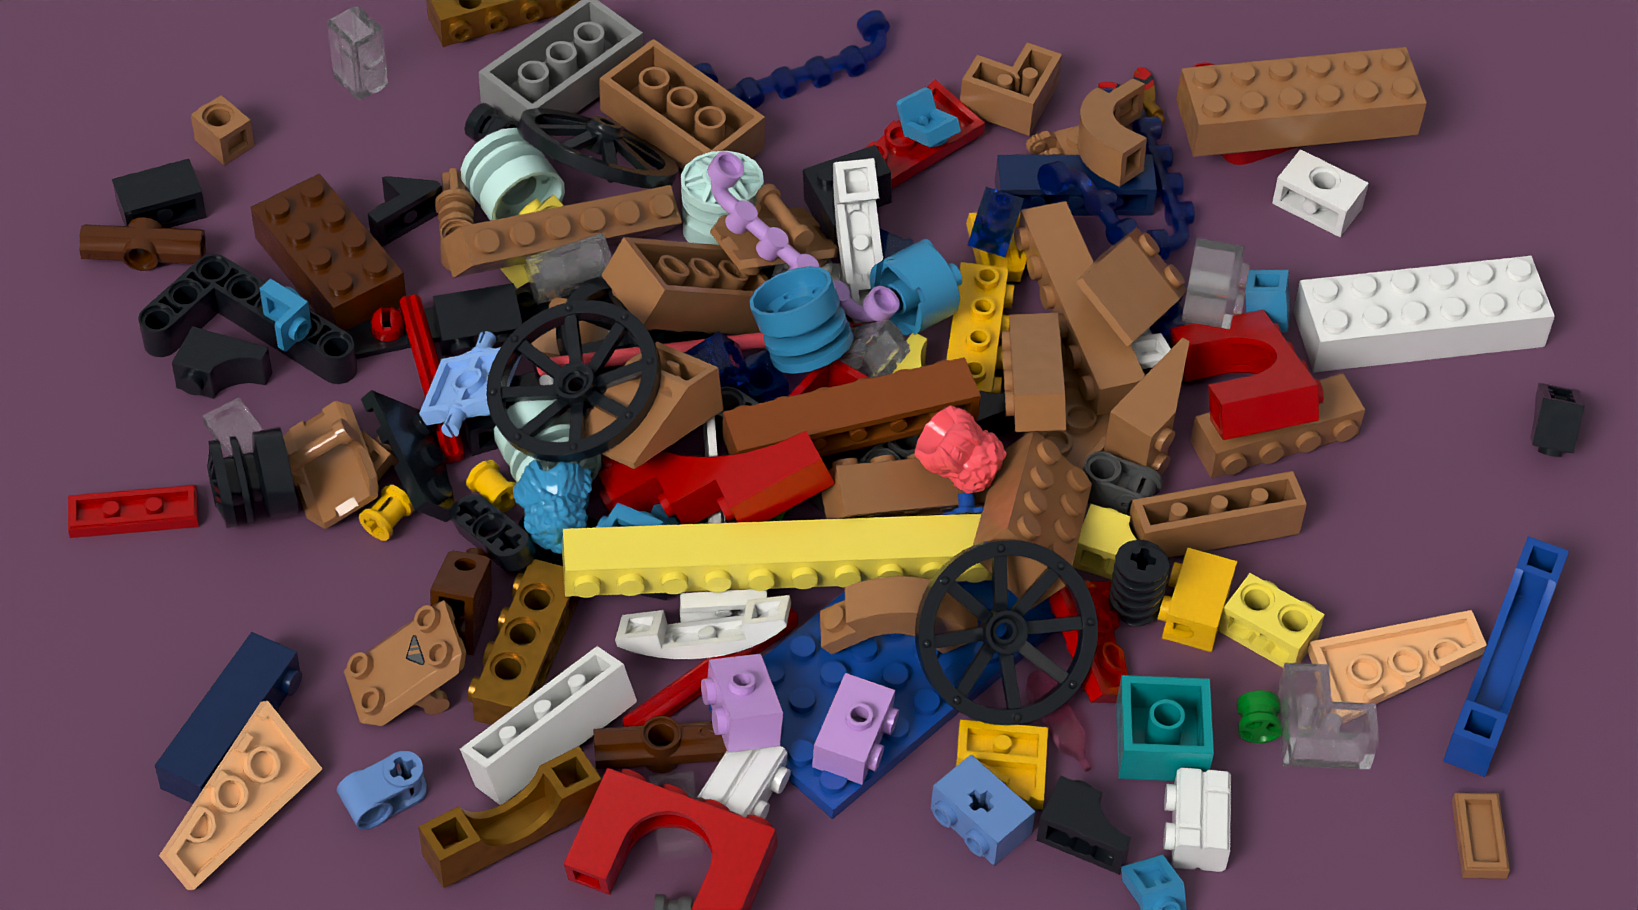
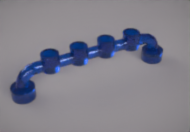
[693,10,890,109]
[1100,88,1195,260]
[1037,161,1186,348]

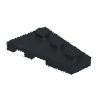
[361,390,455,522]

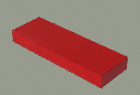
[68,485,199,538]

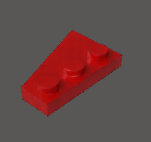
[1048,581,1128,703]

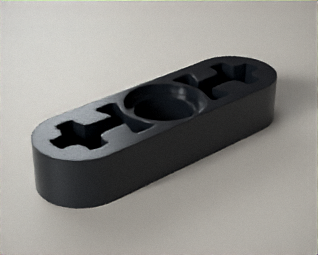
[449,494,536,571]

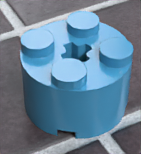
[870,239,963,335]

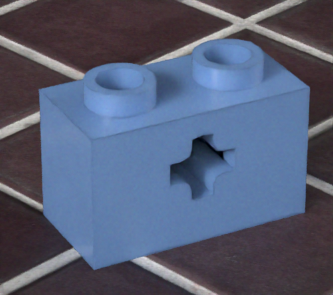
[930,755,1035,866]

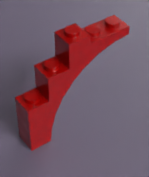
[587,407,835,524]

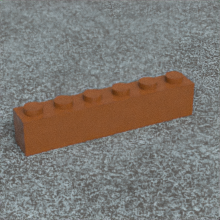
[723,357,981,457]

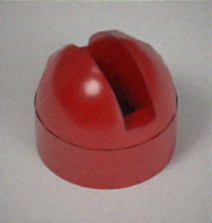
[371,307,405,342]

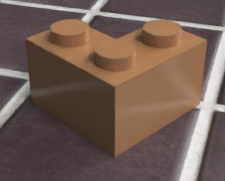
[960,42,1062,136]

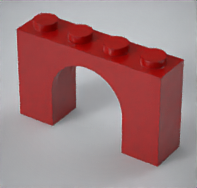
[1171,310,1324,440]
[564,768,778,910]

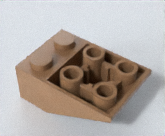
[584,342,723,469]

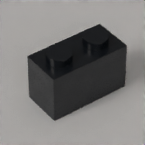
[112,159,207,228]
[433,283,522,357]

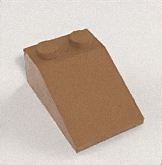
[1076,227,1187,347]
[1104,337,1189,485]

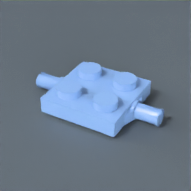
[419,331,520,437]

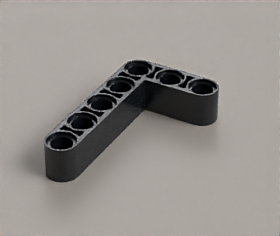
[138,254,357,384]

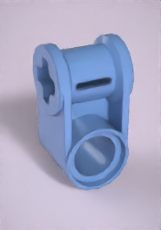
[336,751,427,830]

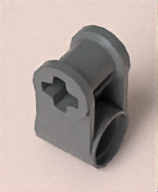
[1083,451,1163,516]

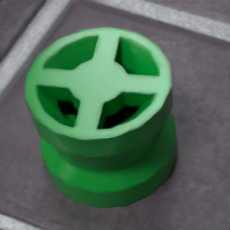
[1236,690,1282,744]

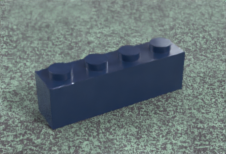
[995,154,1157,216]
[155,632,302,804]

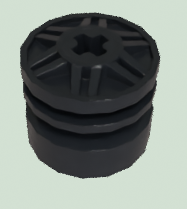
[207,426,298,528]

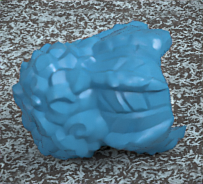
[513,460,592,554]

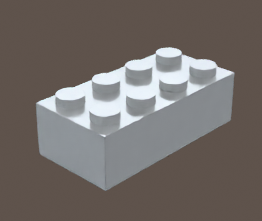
[478,0,643,123]

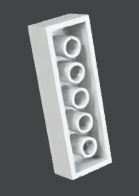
[1293,256,1555,372]

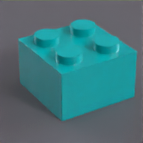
[1116,675,1214,781]

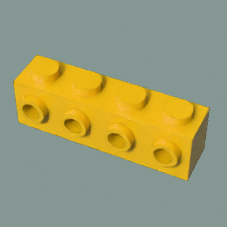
[947,262,1014,394]

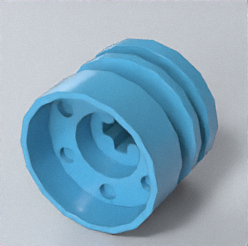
[749,266,854,374]

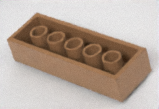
[1176,47,1427,157]

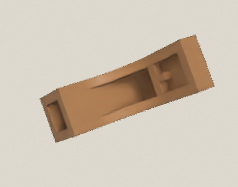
[1077,78,1147,187]
[820,576,978,655]

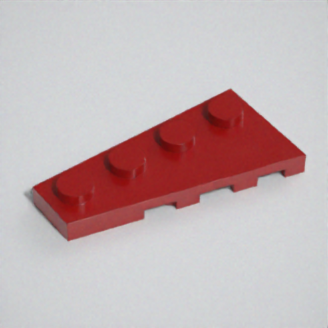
[866,79,985,189]

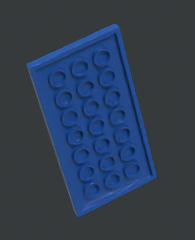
[709,514,1056,819]

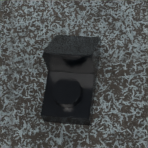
[368,176,442,247]

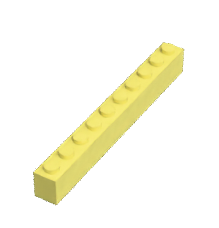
[562,514,992,598]

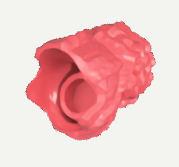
[914,405,1007,494]

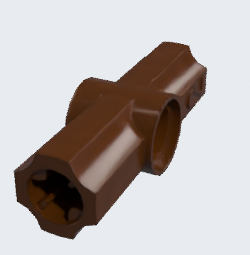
[79,217,206,271]
[593,716,727,774]

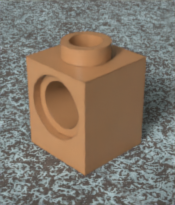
[190,95,255,166]

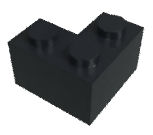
[803,145,892,254]

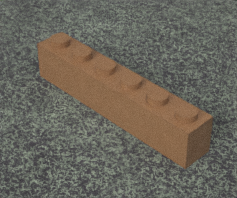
[442,185,682,278]
[1014,201,1145,416]

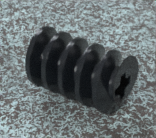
[1109,539,1170,626]

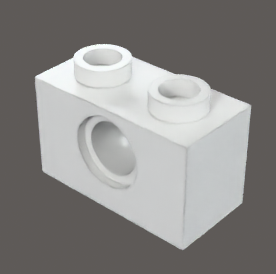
[1272,149,1369,237]

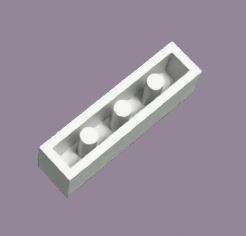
[460,646,637,805]

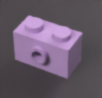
[701,654,783,752]
[812,673,899,785]

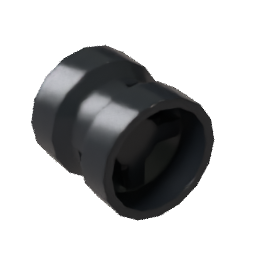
[464,103,518,142]

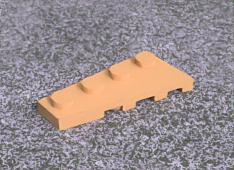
[1307,610,1487,723]
[159,701,323,890]

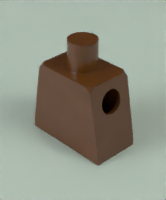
[430,548,492,655]

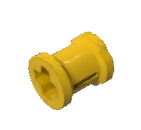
[466,460,516,513]
[359,485,414,541]

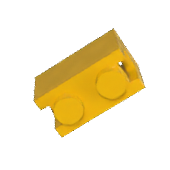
[1158,548,1237,652]

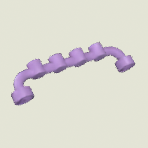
[707,151,900,323]

